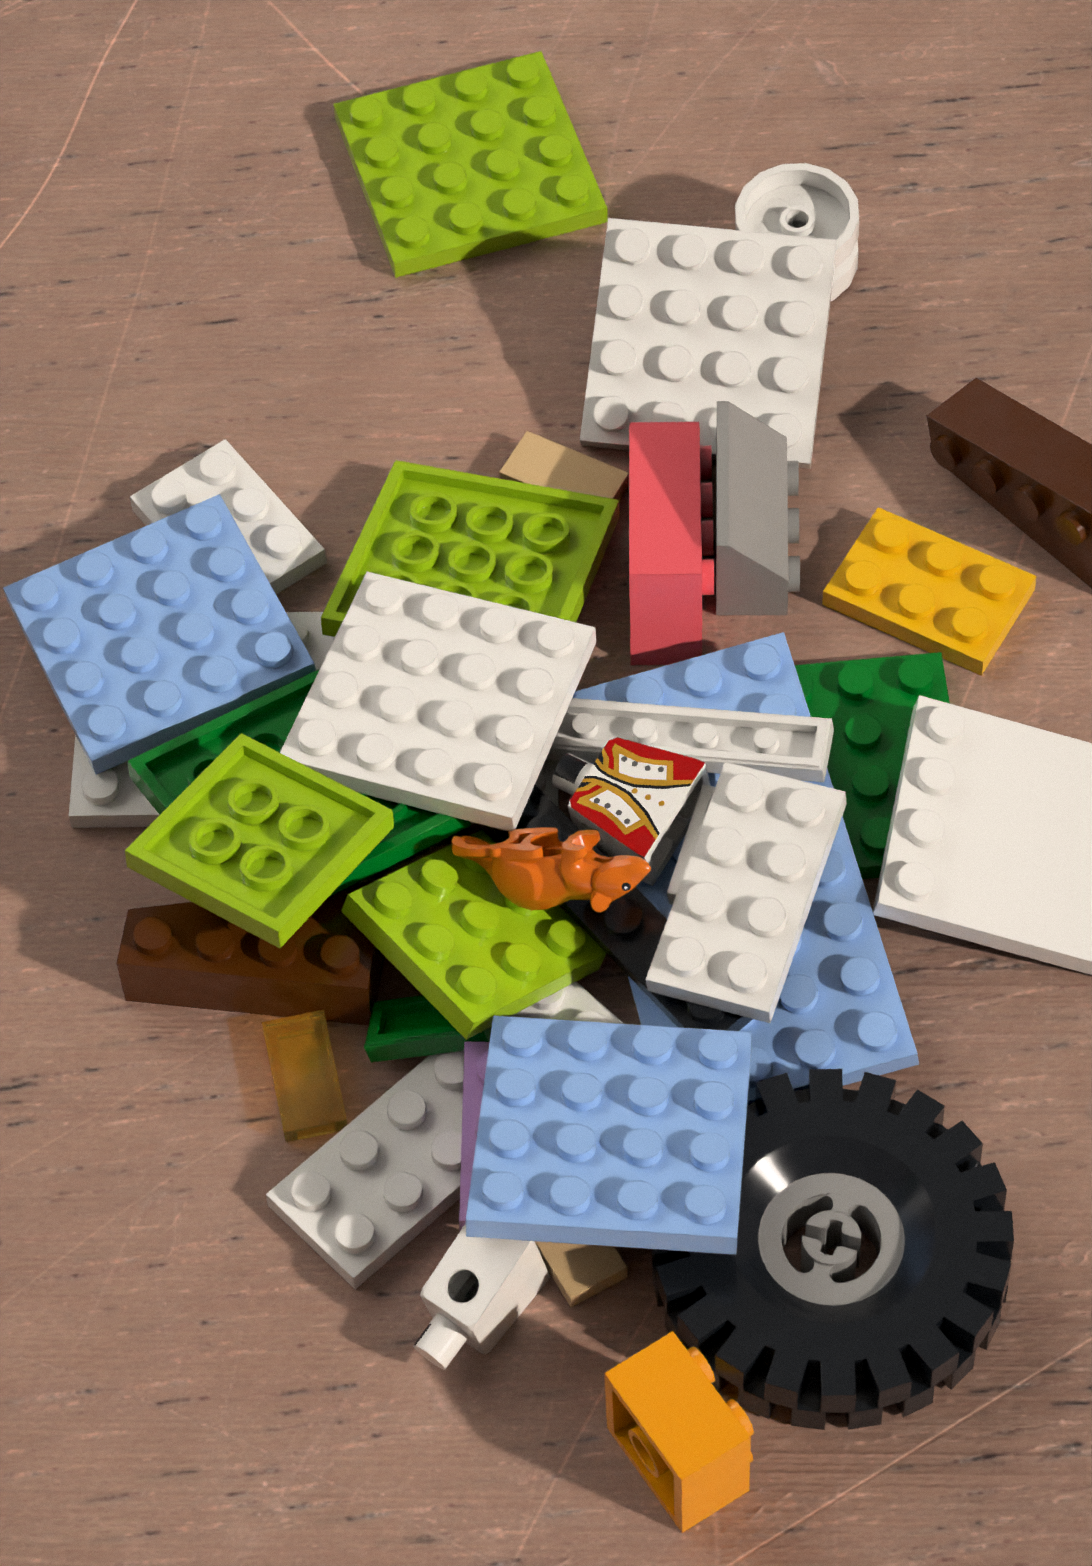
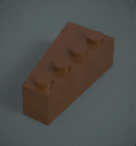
[116,881,385,1026]

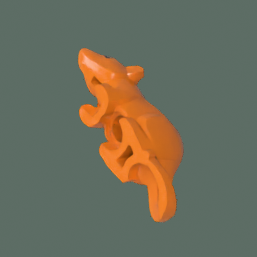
[451,827,651,912]

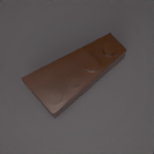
[926,378,1092,588]

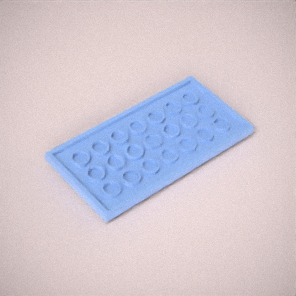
[572,632,919,1105]

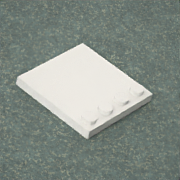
[873,695,1092,975]

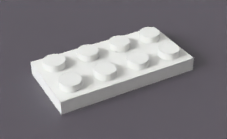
[645,762,847,1023]

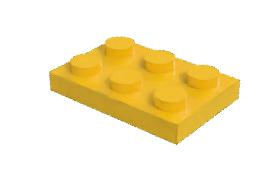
[822,507,1037,676]

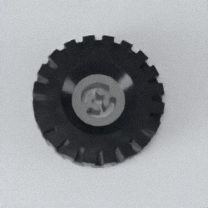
[652,1069,1014,1430]

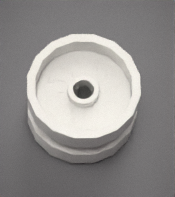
[735,163,859,301]

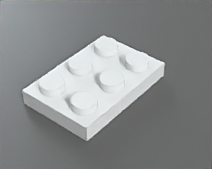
[130,439,327,594]

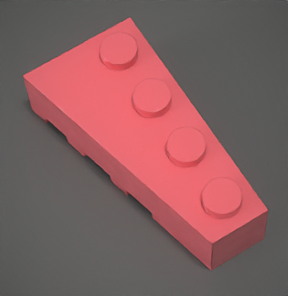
[629,422,714,665]

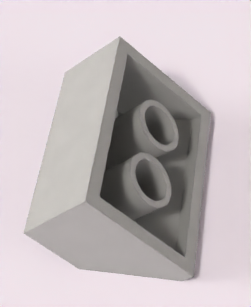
[716,401,800,615]

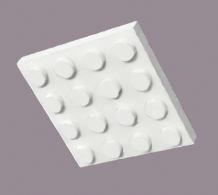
[580,218,837,469]
[280,572,596,832]

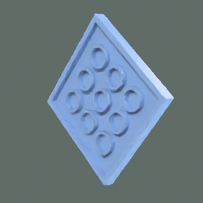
[3,494,316,775]
[466,1016,752,1255]

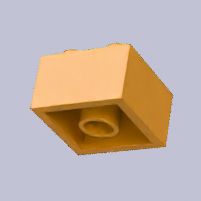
[604,1331,754,1533]

